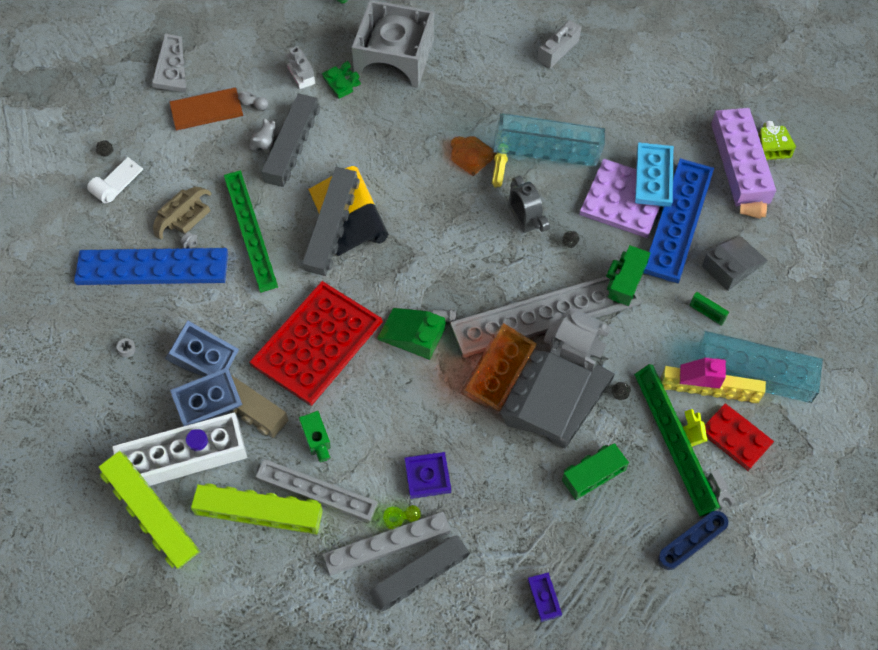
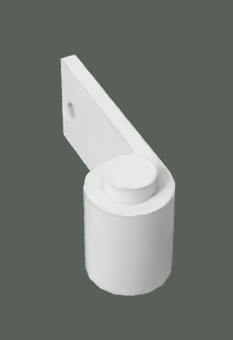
[87,157,143,203]

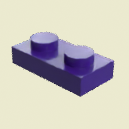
[527,572,562,622]

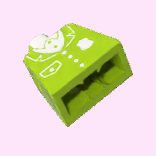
[758,121,796,160]

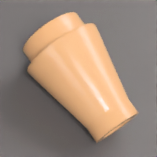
[740,201,767,219]

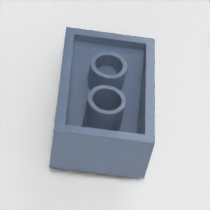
[165,321,239,377]
[170,367,243,426]

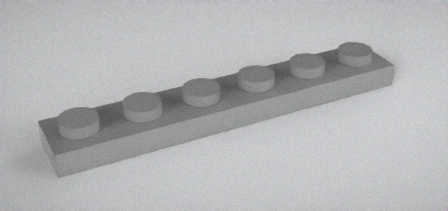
[255,459,378,523]
[323,512,451,576]

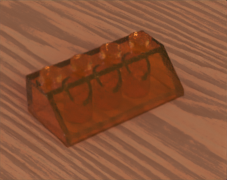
[461,323,537,412]

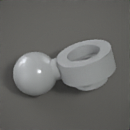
[238,91,268,111]

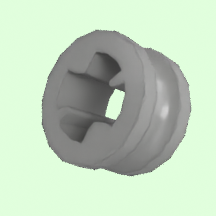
[117,338,136,357]

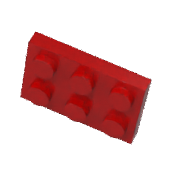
[705,403,774,471]

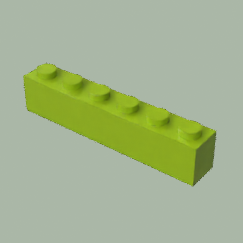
[99,451,201,569]
[191,483,323,535]

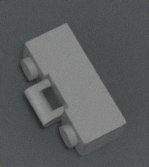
[537,20,581,69]

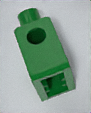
[299,411,331,463]

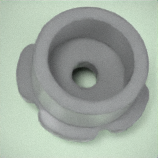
[180,232,198,248]

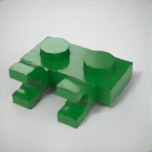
[322,61,361,99]

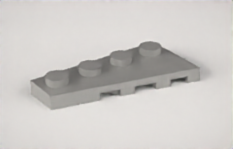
[152,34,186,93]

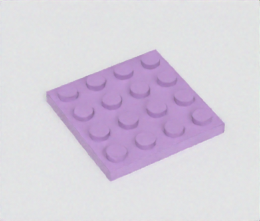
[579,159,660,238]

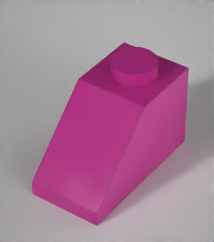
[680,358,726,389]

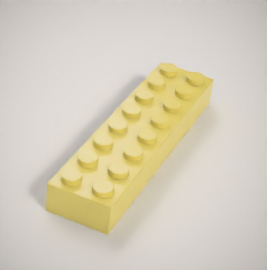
[661,366,766,403]

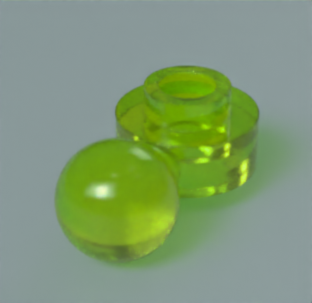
[383,505,421,529]

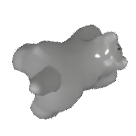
[249,118,280,154]

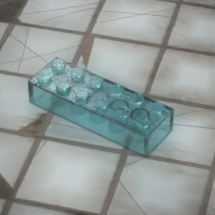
[493,113,605,167]
[697,331,823,403]

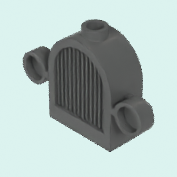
[508,175,550,233]

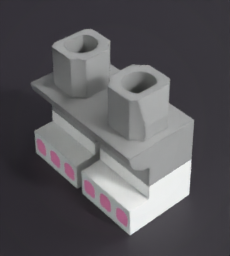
[286,46,315,89]

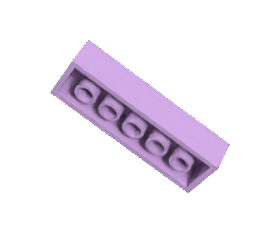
[711,108,776,206]

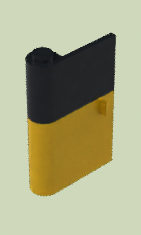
[308,166,389,256]

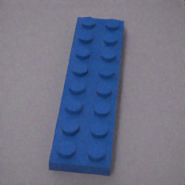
[644,158,714,284]
[74,248,228,285]

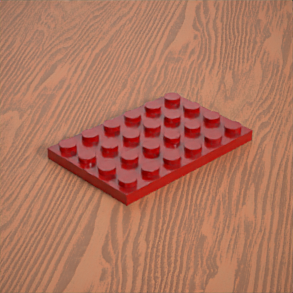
[249,281,383,406]

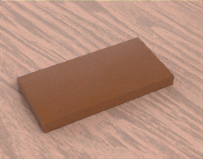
[169,87,243,131]

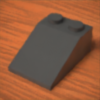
[702,236,768,291]

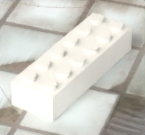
[113,412,248,486]

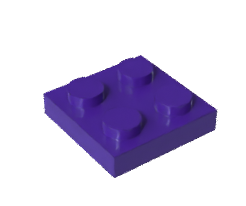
[405,452,452,499]

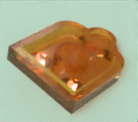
[451,136,497,176]

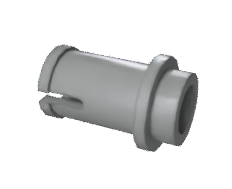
[433,309,456,323]

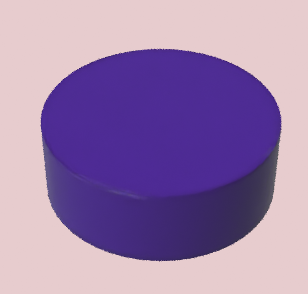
[186,429,208,451]

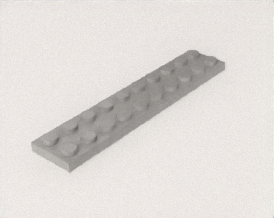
[450,272,641,358]

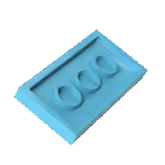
[635,143,673,207]

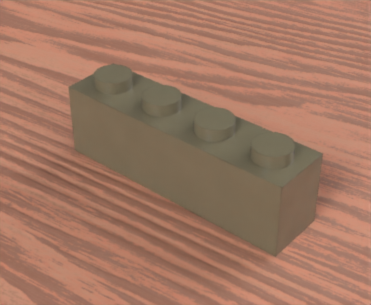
[230,375,289,438]

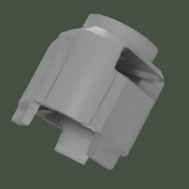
[544,309,612,372]

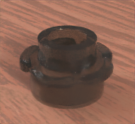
[96,140,113,157]
[562,231,579,248]
[611,382,631,400]

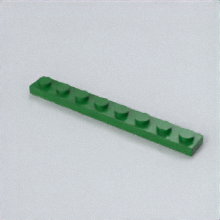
[224,170,278,293]
[634,364,720,517]

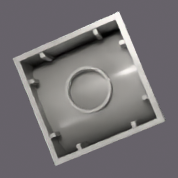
[352,0,434,88]

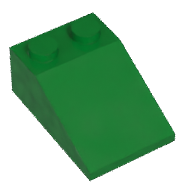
[377,308,445,360]

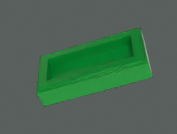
[689,292,729,326]

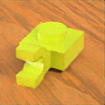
[683,409,707,447]

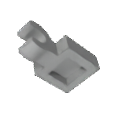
[707,470,734,510]

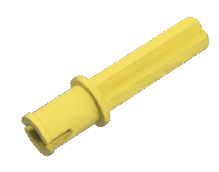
[492,143,509,188]

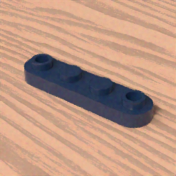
[658,511,729,570]

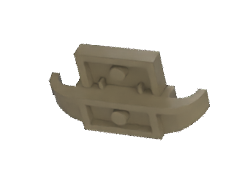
[153,187,212,240]

